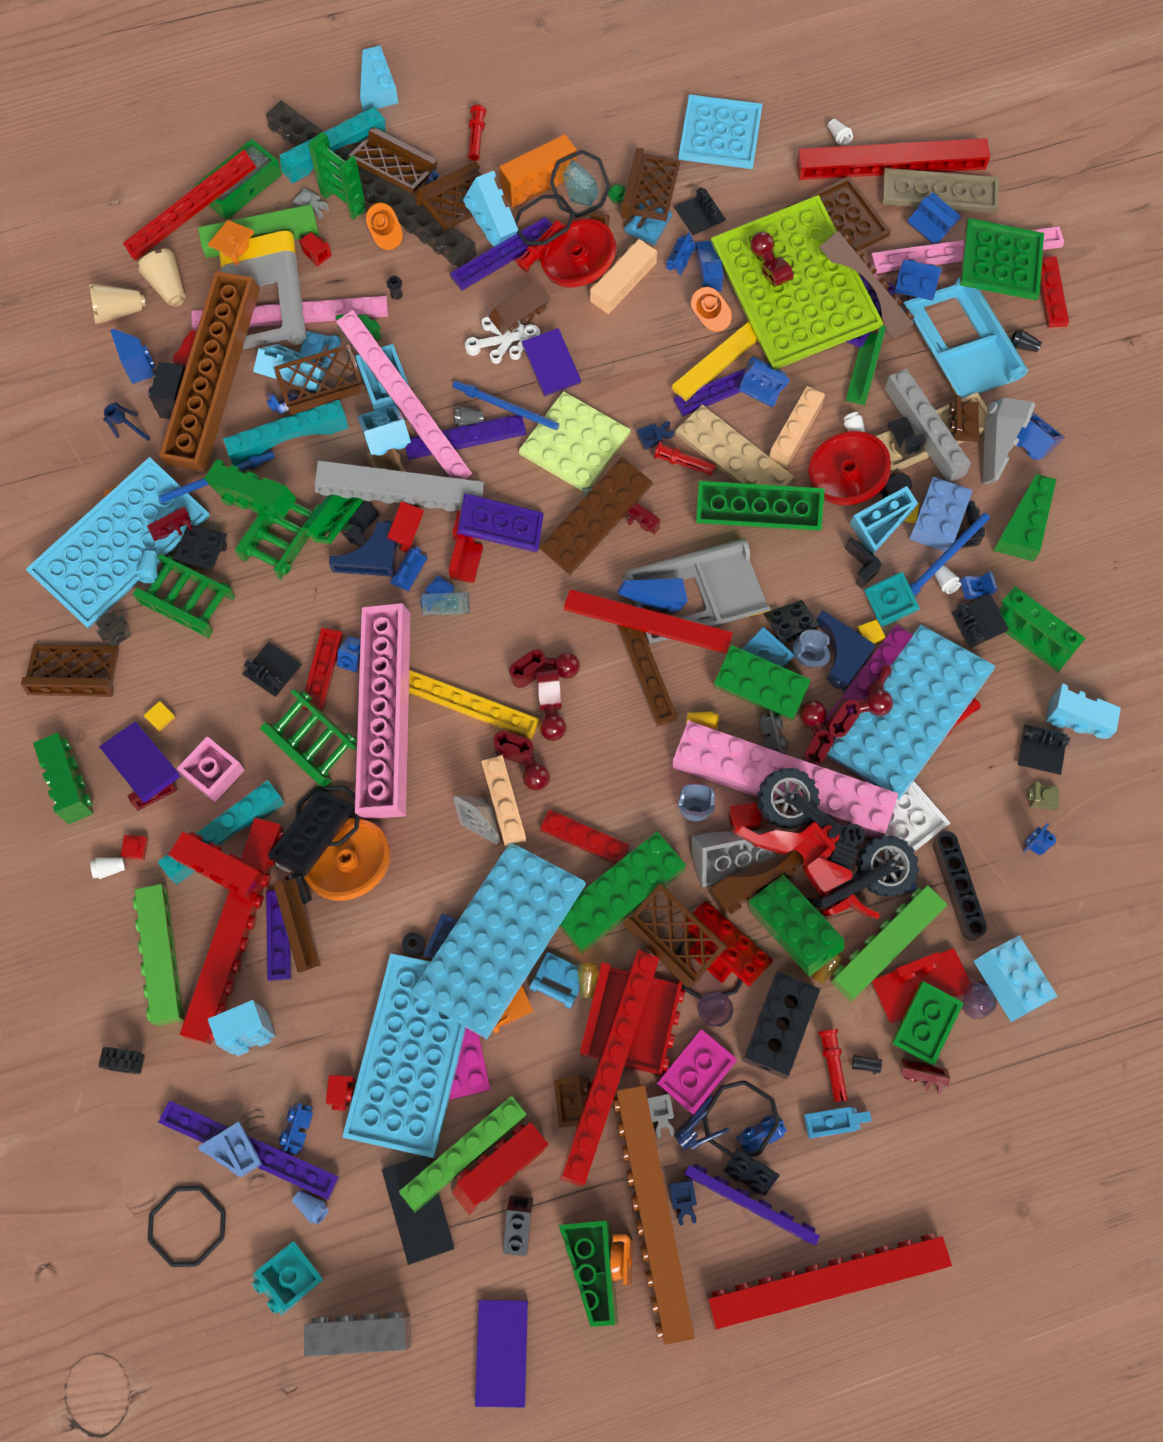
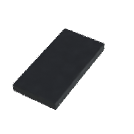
[268,789,355,876]
[381,1156,455,1265]

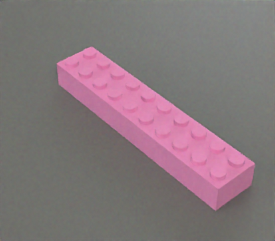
[355,603,411,819]
[673,721,898,838]

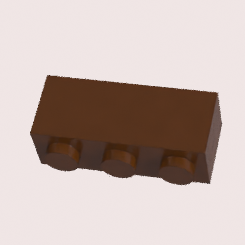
[488,281,551,335]

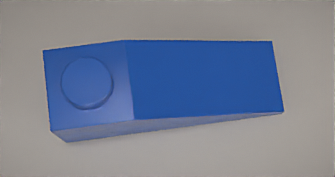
[696,241,724,291]
[617,578,688,613]

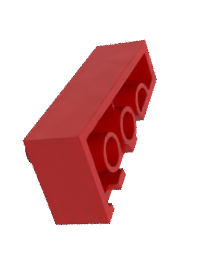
[168,831,264,902]
[452,1122,549,1216]

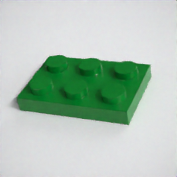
[891,981,964,1066]

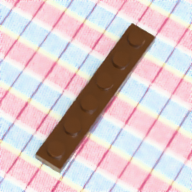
[617,605,677,727]

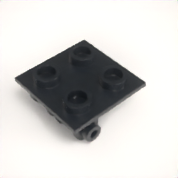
[674,187,726,235]
[173,525,227,570]
[951,594,1009,648]
[764,600,820,644]
[242,642,302,697]
[1018,725,1070,775]
[724,1149,780,1196]

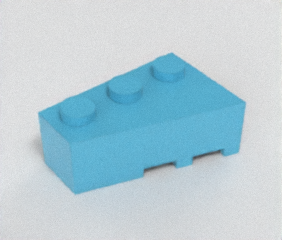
[360,45,398,112]
[463,171,518,247]
[253,344,329,392]
[850,486,918,555]
[1046,683,1121,739]

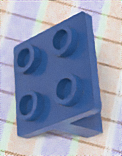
[907,192,961,244]
[894,260,942,301]
[739,356,790,407]

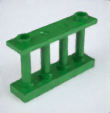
[308,132,366,220]
[235,502,320,580]
[132,554,235,639]
[999,586,1086,672]
[259,689,357,787]

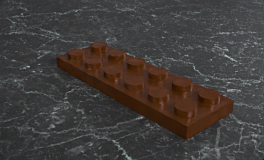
[539,457,653,575]

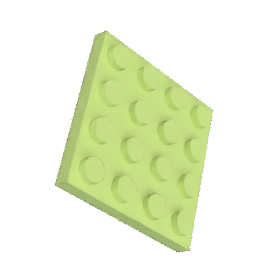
[519,391,631,493]

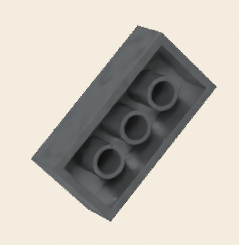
[304,1311,411,1357]

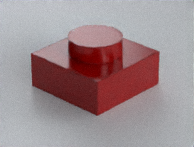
[120,835,148,860]

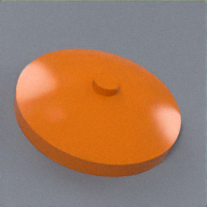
[304,818,391,901]

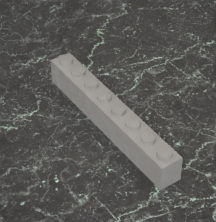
[315,461,484,511]

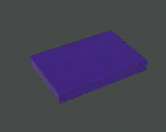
[522,328,581,397]

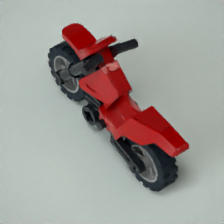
[732,768,919,919]

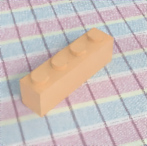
[590,239,657,314]
[770,386,825,469]
[481,755,527,849]

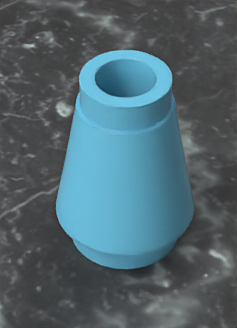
[136,550,157,583]

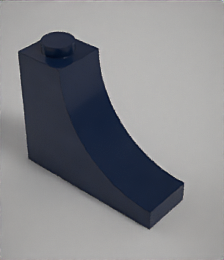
[329,520,398,577]
[816,610,876,691]

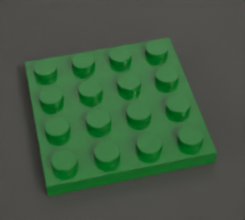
[960,218,1044,301]

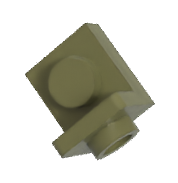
[1027,781,1059,810]

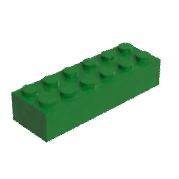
[695,481,825,532]
[559,831,686,955]

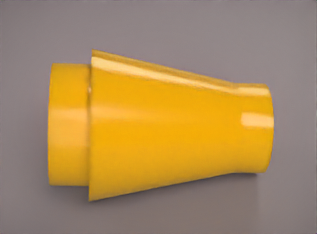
[686,711,719,731]

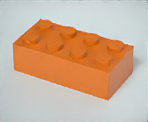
[499,134,577,208]

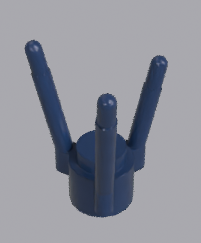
[103,402,150,441]
[674,1096,730,1150]

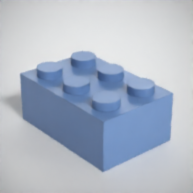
[909,477,973,552]

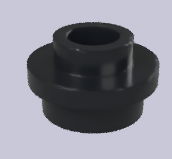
[402,933,425,956]

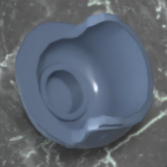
[793,630,830,667]
[678,784,715,822]

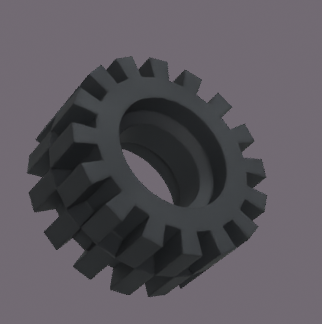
[98,1047,145,1074]

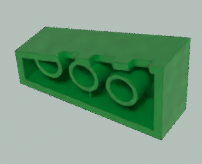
[204,459,297,518]
[993,474,1057,562]
[33,732,94,824]
[559,1221,618,1327]

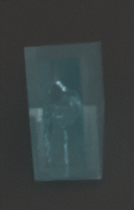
[563,160,599,207]
[421,592,470,615]

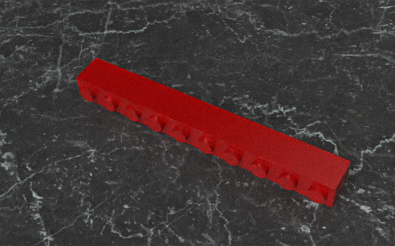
[797,138,991,180]
[179,818,285,1045]
[559,950,660,1187]
[706,1233,952,1330]

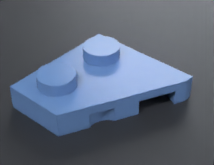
[198,1122,262,1177]

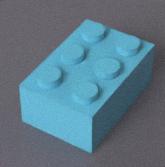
[355,344,409,410]
[357,404,411,456]
[974,935,1057,1022]
[208,1000,276,1056]

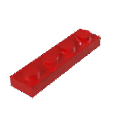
[1040,256,1069,328]
[302,628,343,712]
[540,810,630,865]

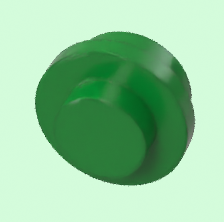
[608,184,626,203]

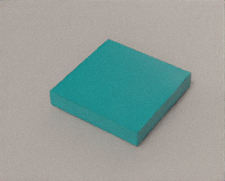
[864,571,921,628]

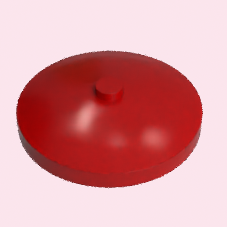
[541,219,617,288]
[808,431,892,505]

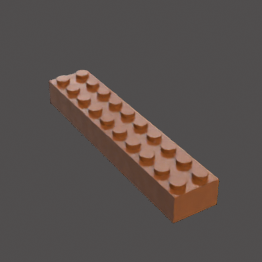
[159,271,260,473]
[613,1085,695,1345]

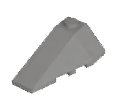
[982,398,1035,485]
[453,796,500,845]
[692,830,783,887]

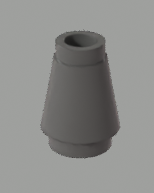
[454,406,483,427]

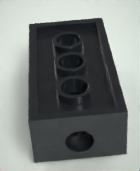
[742,971,820,1079]

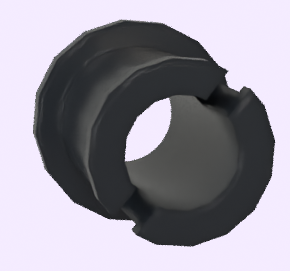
[387,276,403,300]
[852,1054,882,1075]

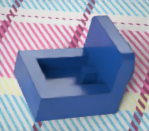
[266,392,298,414]
[960,572,998,599]
[337,636,361,672]

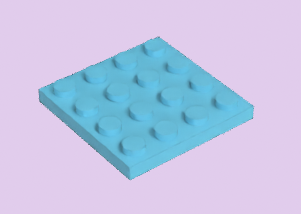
[678,95,763,169]

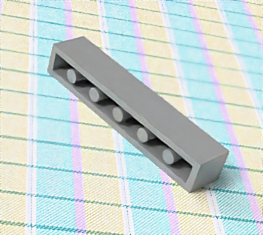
[885,368,971,482]

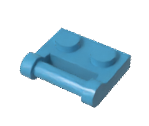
[624,200,672,245]
[299,331,341,365]
[529,952,588,1009]

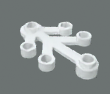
[465,317,540,364]

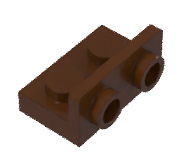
[949,395,979,442]
[554,1076,591,1128]

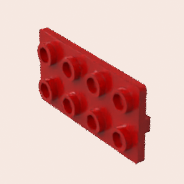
[681,901,773,986]
[871,948,973,1023]

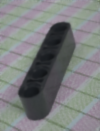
[933,831,987,941]

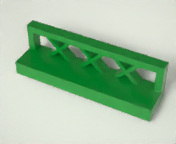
[845,326,886,406]
[303,495,364,544]

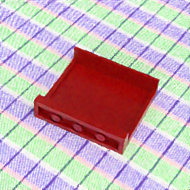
[580,962,685,1076]

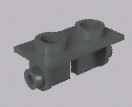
[759,710,788,755]

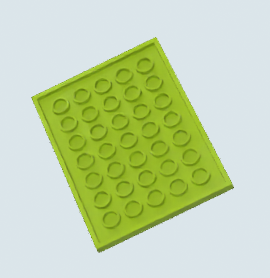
[711,195,883,370]

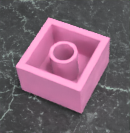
[177,737,245,803]

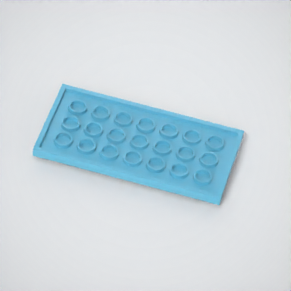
[26,457,210,629]
[826,625,995,801]
[411,843,586,1040]
[342,953,466,1159]

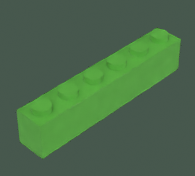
[198,204,319,258]
[133,884,184,1026]
[831,885,948,1002]
[399,1096,527,1213]

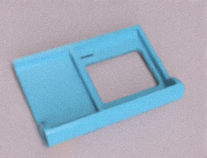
[903,277,1028,399]

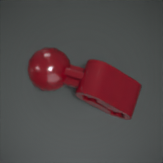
[750,231,794,287]
[509,649,580,688]
[536,669,567,741]
[826,689,893,738]
[799,700,834,766]
[493,731,550,791]

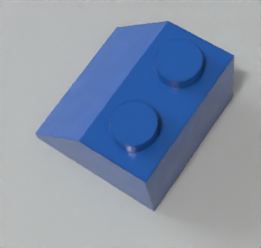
[110,329,156,384]
[1016,412,1065,460]

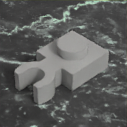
[293,188,329,218]
[647,1094,674,1139]

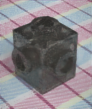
[95,611,131,646]

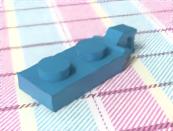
[804,1107,872,1139]

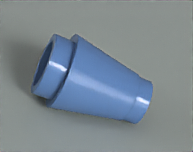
[292,1190,329,1225]

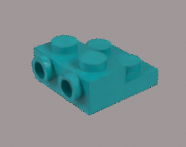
[252,1241,323,1316]

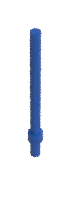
[452,380,560,431]
[158,451,274,504]
[909,512,990,597]

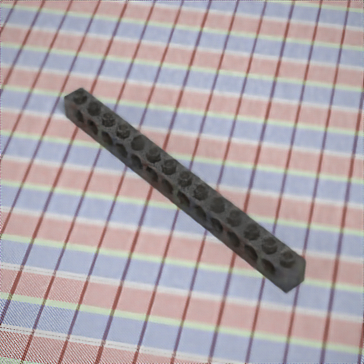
[266,100,476,268]

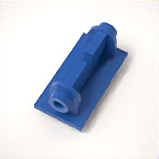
[666,232,696,275]
[390,547,428,592]
[1023,823,1056,855]
[279,1103,313,1155]
[736,1115,787,1153]

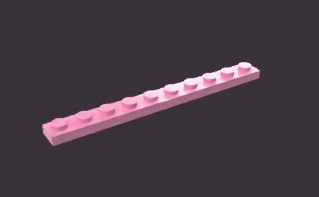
[870,227,1064,274]
[192,296,388,332]
[336,310,472,480]

